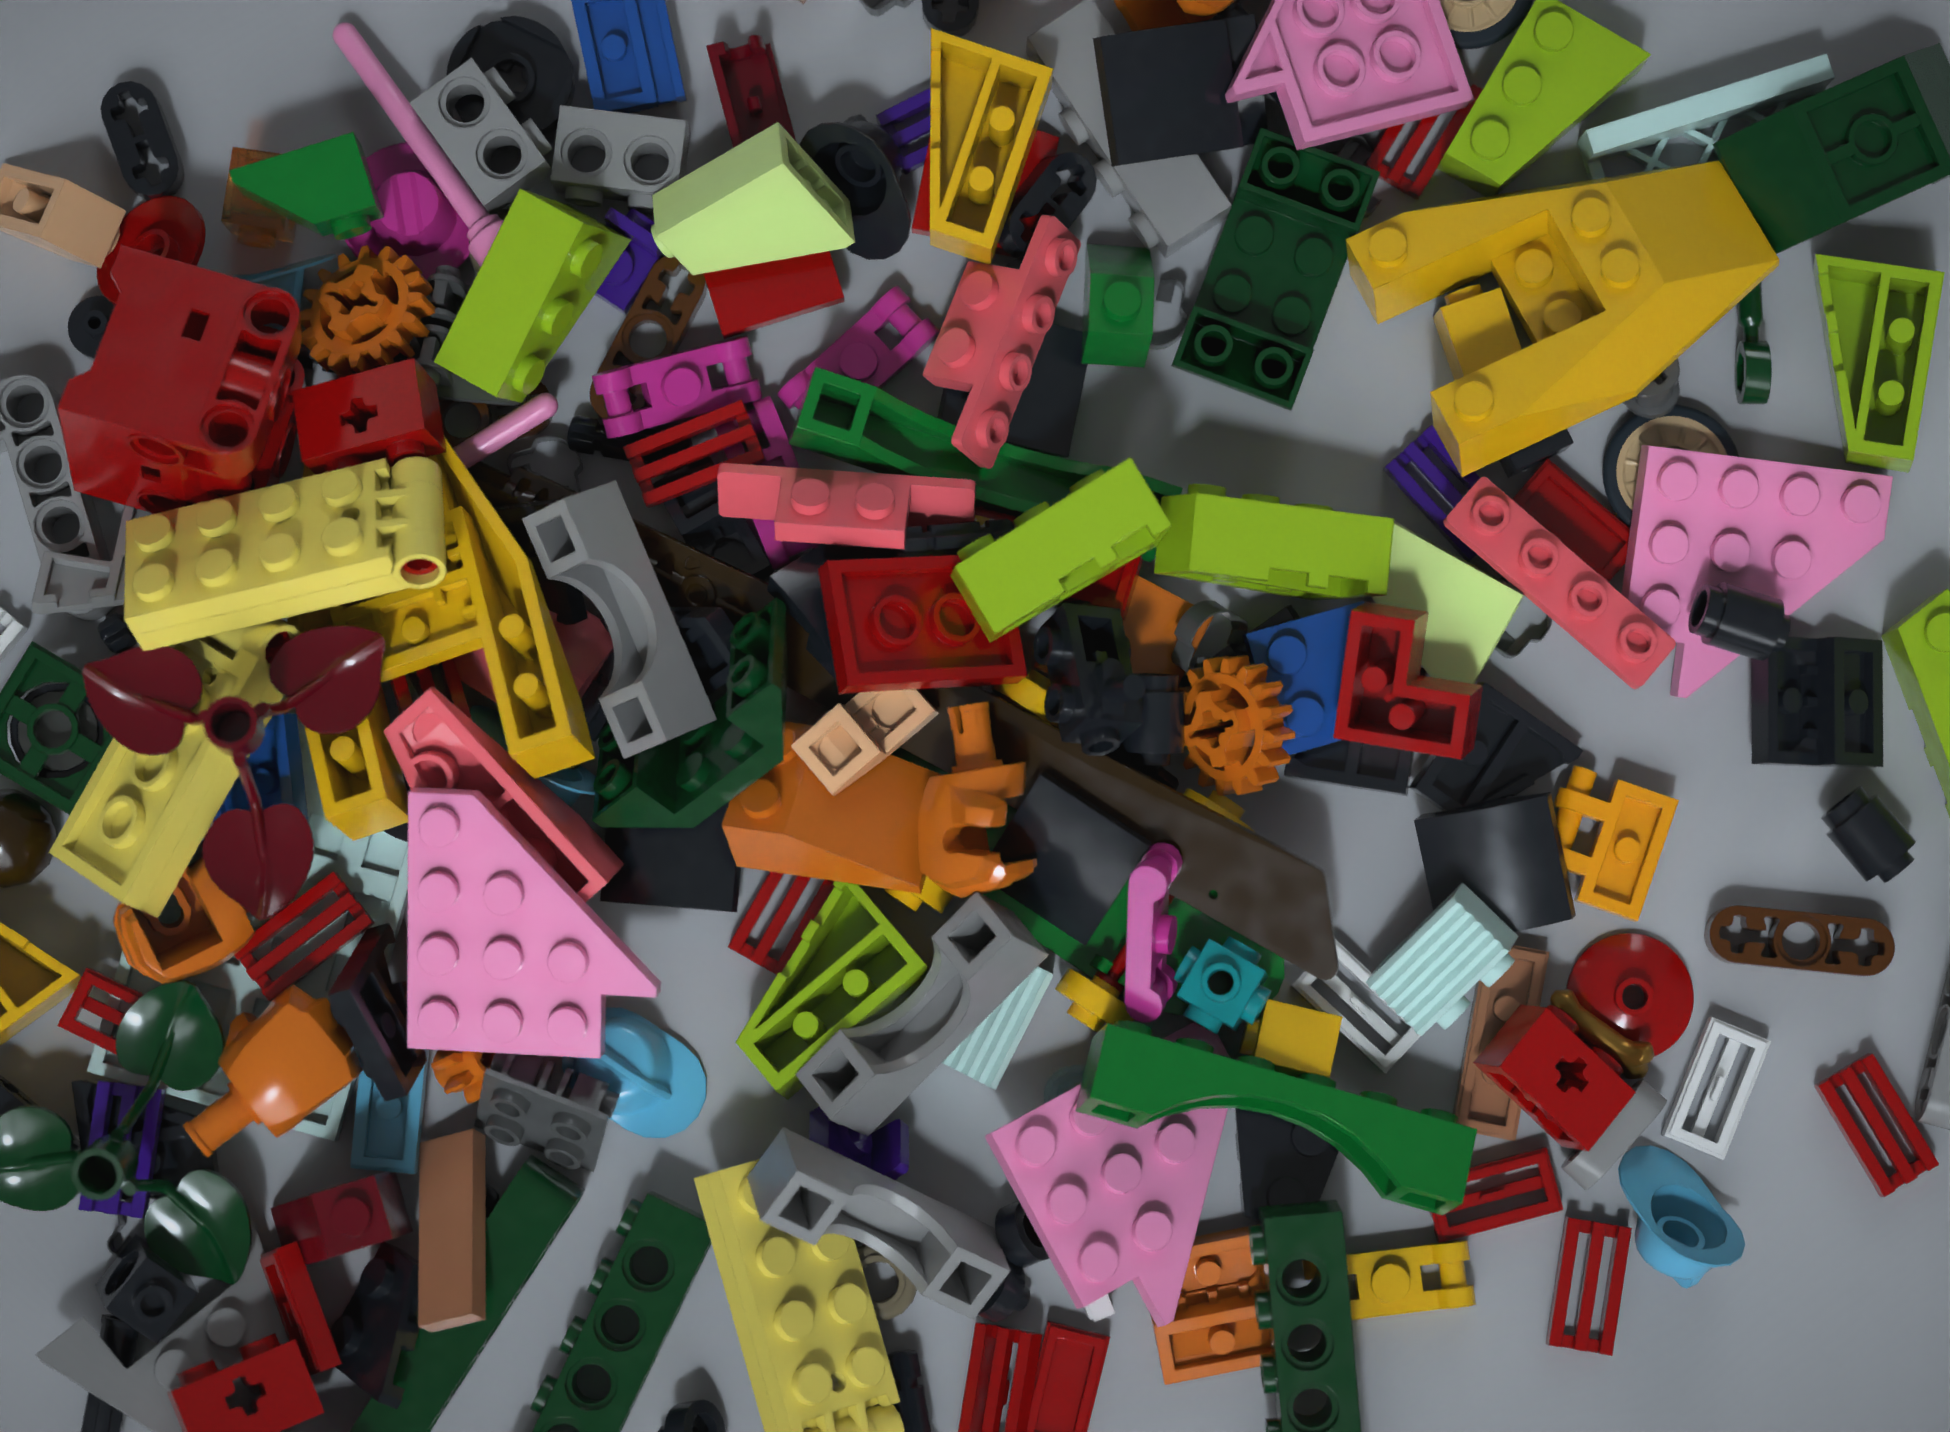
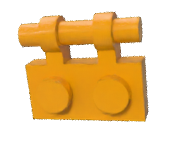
[1553,765,1679,922]

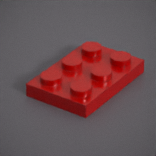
[818,555,1027,694]

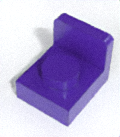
[595,207,665,315]
[809,1106,909,1181]

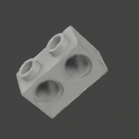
[409,58,553,215]
[550,105,690,214]

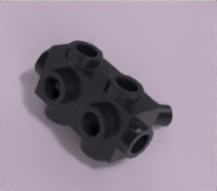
[1033,600,1146,756]

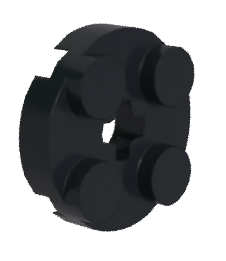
[446,16,575,136]

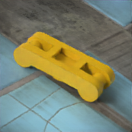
[1302,1240,1476,1325]

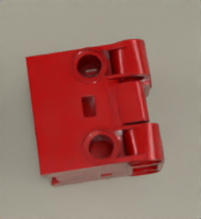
[57,245,306,514]

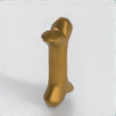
[1550,989,1655,1079]

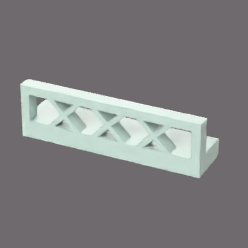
[1577,54,1835,180]

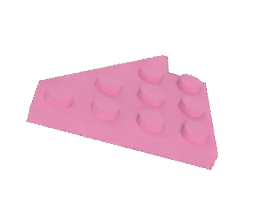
[1225,0,1474,151]
[1621,445,1893,698]
[407,787,661,1058]
[985,1022,1230,1327]

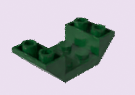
[1713,43,1950,254]
[1171,128,1380,411]
[592,597,788,828]

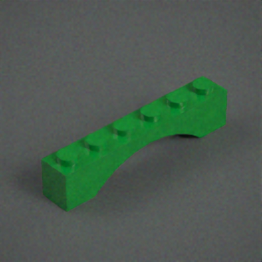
[788,367,1183,562]
[1075,1020,1477,1216]

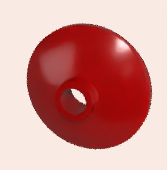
[96,196,206,305]
[1566,933,1694,1056]

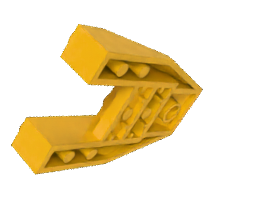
[1346,160,1779,477]
[287,436,596,841]

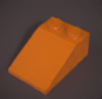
[722,721,942,894]

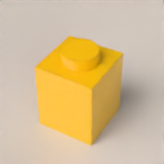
[1433,284,1522,381]
[1239,999,1342,1078]

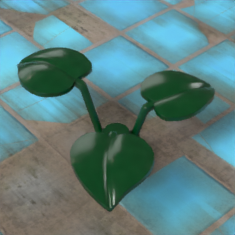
[0,980,252,1284]

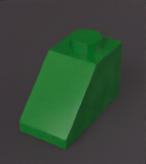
[229,132,384,240]
[1081,244,1155,368]

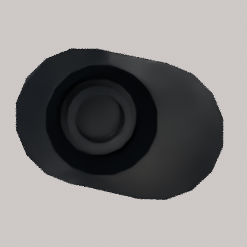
[799,114,911,260]

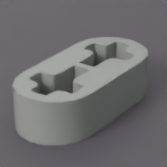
[1561,1078,1667,1190]

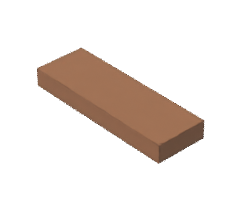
[1453,945,1549,1141]
[418,1128,486,1333]

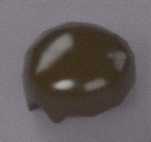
[0,789,57,888]

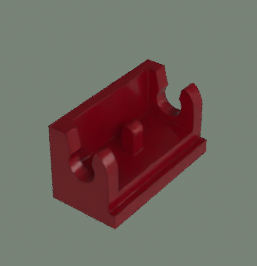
[706,35,797,148]

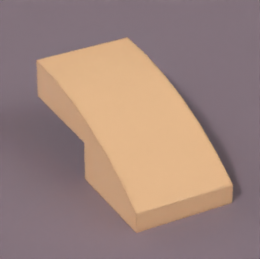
[791,689,939,796]

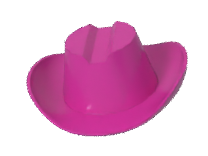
[345,142,470,280]

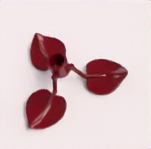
[82,626,386,920]

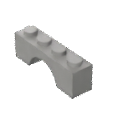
[1026,0,1232,258]
[522,480,717,759]
[795,891,1049,1136]
[747,1127,1010,1319]

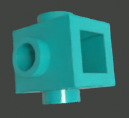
[1173,936,1272,1034]

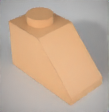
[0,163,126,268]

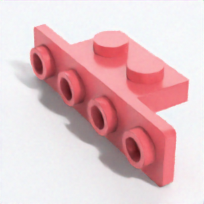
[922,214,1081,469]
[717,463,976,549]
[1443,477,1676,689]

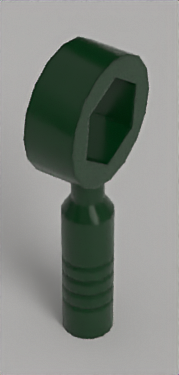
[1734,282,1772,404]

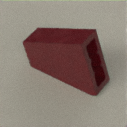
[270,1171,413,1265]

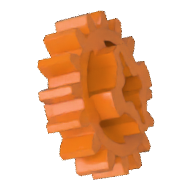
[300,245,436,378]
[1179,655,1295,796]

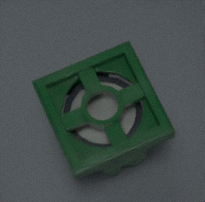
[0,641,113,815]

